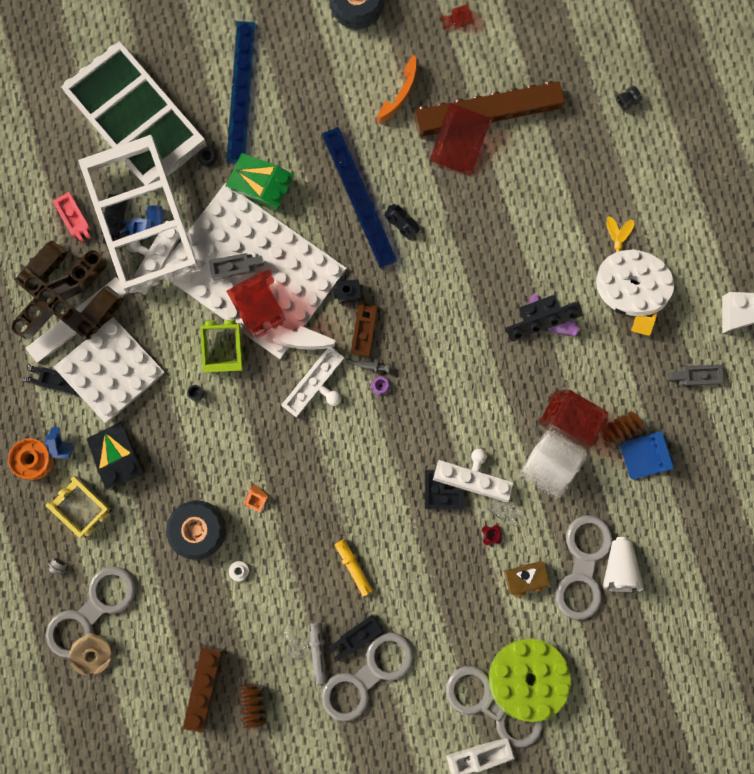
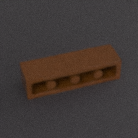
[182,645,224,733]

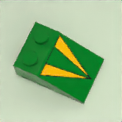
[225,153,294,212]

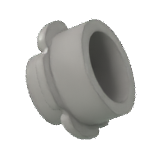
[48,558,68,575]

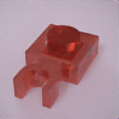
[440,3,474,30]

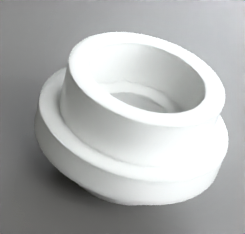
[229,561,249,581]

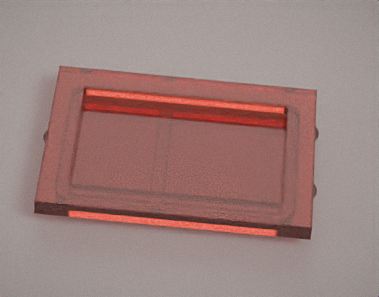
[429,103,492,176]

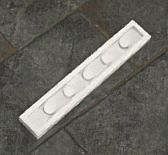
[25,277,129,364]

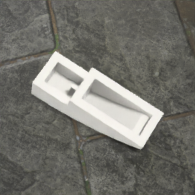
[273,325,336,350]
[446,738,514,774]

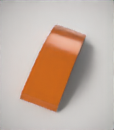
[376,55,416,124]

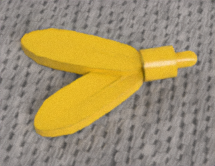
[606,216,634,252]

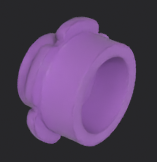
[371,376,390,395]

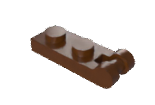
[350,303,378,357]

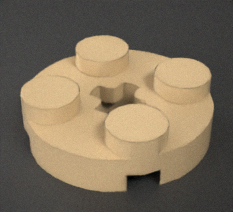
[69,633,111,675]

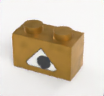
[504,561,550,597]

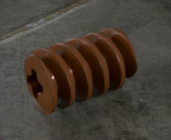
[600,411,645,449]
[238,683,267,729]

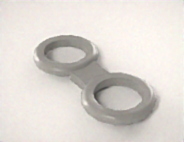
[555,515,612,620]
[46,566,136,658]
[321,632,413,722]
[446,666,543,748]

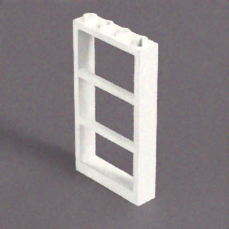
[78,135,199,293]

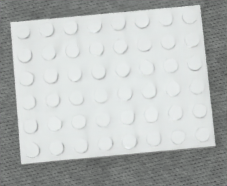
[160,183,347,359]

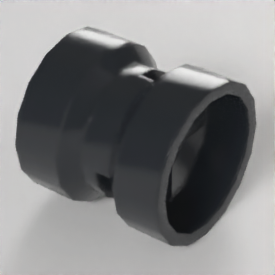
[616,86,642,111]

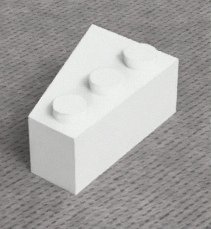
[722,292,754,333]

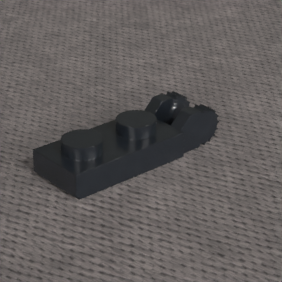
[23,365,77,396]
[328,614,383,661]

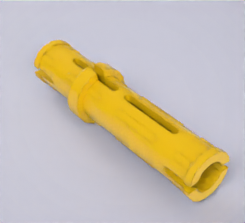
[334,539,374,596]

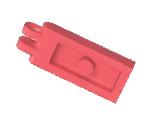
[53,192,91,243]

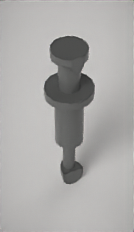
[346,358,391,374]

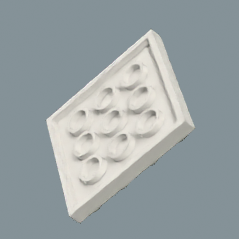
[54,317,165,424]

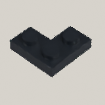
[424,470,464,509]

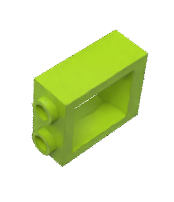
[200,319,244,372]

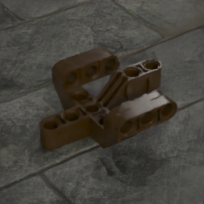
[11,240,123,340]

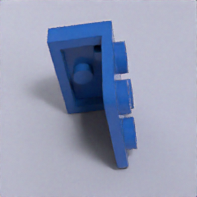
[620,431,674,479]

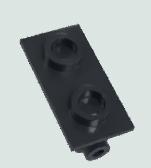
[384,203,421,240]

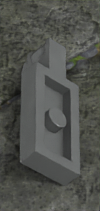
[209,253,264,281]
[668,364,724,386]

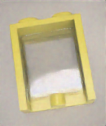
[45,476,111,538]

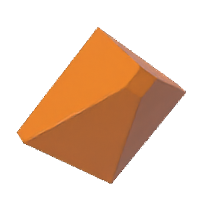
[244,484,268,513]

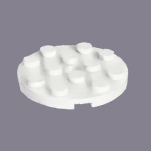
[596,249,674,316]

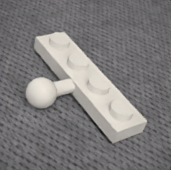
[126,220,180,295]
[281,348,344,418]
[433,449,513,502]

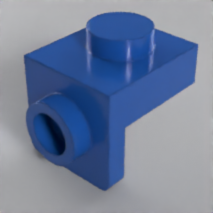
[45,427,74,458]

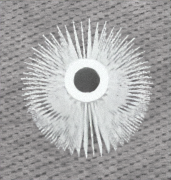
[520,428,587,498]

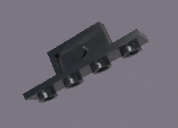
[506,294,583,342]

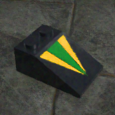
[87,421,146,490]

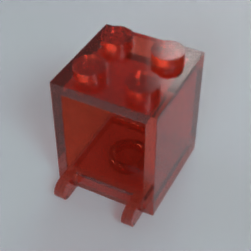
[226,270,286,338]
[537,390,609,447]

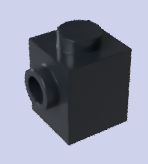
[333,279,361,304]

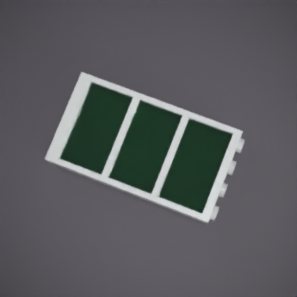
[61,41,206,186]

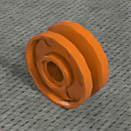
[8,438,54,480]

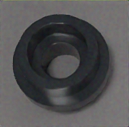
[198,148,217,167]

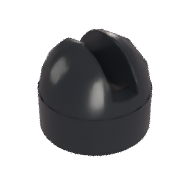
[187,385,204,402]

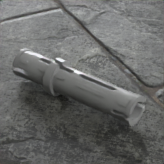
[308,622,327,684]

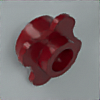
[481,525,502,545]

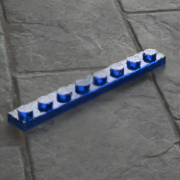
[226,21,256,164]
[321,127,397,269]

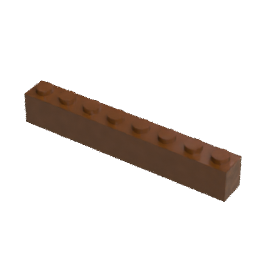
[414,81,565,137]

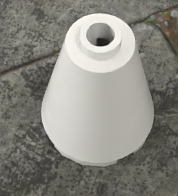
[603,537,644,592]

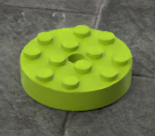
[489,639,571,722]

